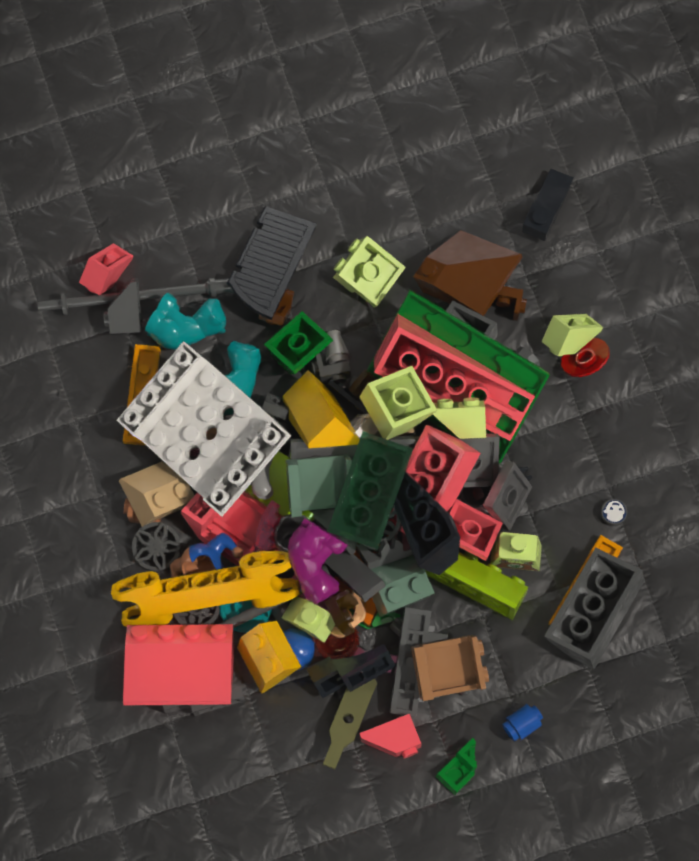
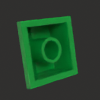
[264,311,333,374]

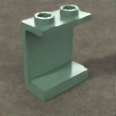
[286,454,359,517]

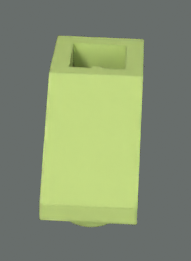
[433,397,486,439]

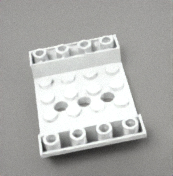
[117,341,291,517]

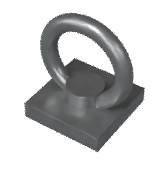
[457,460,532,531]

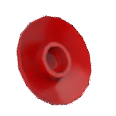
[561,338,610,377]

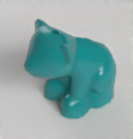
[145,293,227,350]
[223,341,261,416]

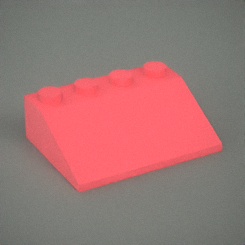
[123,624,234,705]

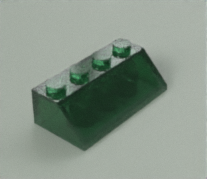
[327,431,413,551]

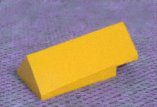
[283,370,360,448]

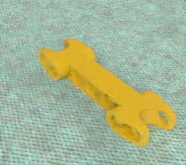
[111,551,300,627]

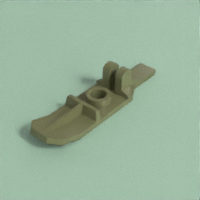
[323,679,377,770]

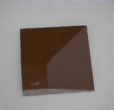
[413,230,523,316]

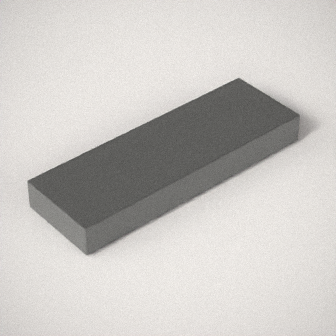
[324,550,386,602]

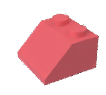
[449,499,503,561]

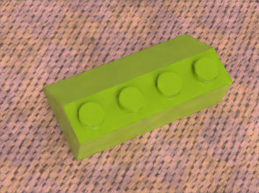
[425,552,528,620]

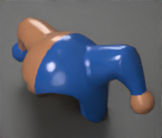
[170,533,243,578]

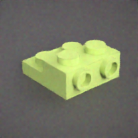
[333,236,406,307]

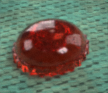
[315,625,360,659]

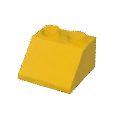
[237,621,301,693]

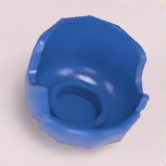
[283,628,315,671]

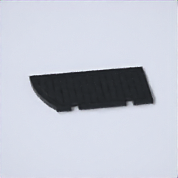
[227,206,317,320]

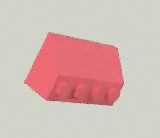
[382,425,481,534]

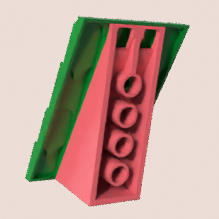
[366,290,550,464]

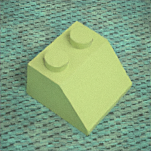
[360,366,437,441]

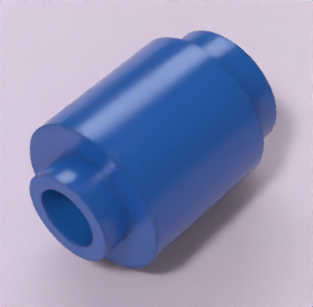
[502,704,543,742]

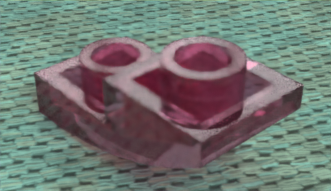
[253,500,280,552]

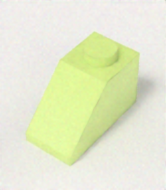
[542,314,603,356]
[281,596,335,643]

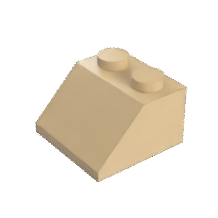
[119,462,194,526]

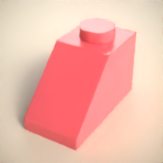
[79,243,133,296]
[360,714,421,758]

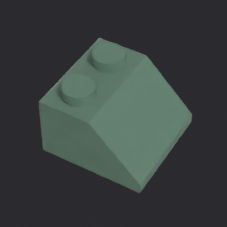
[371,555,435,617]

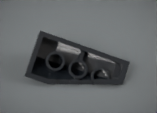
[386,470,460,575]

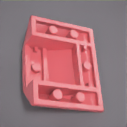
[181,491,282,566]

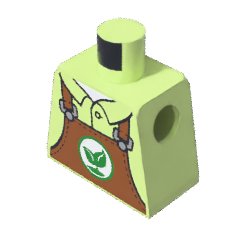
[490,532,542,571]

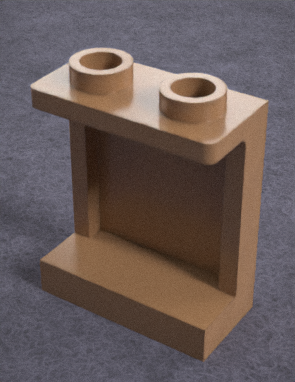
[411,634,489,701]

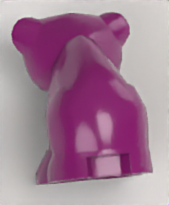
[288,518,348,605]

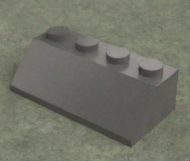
[544,548,645,669]

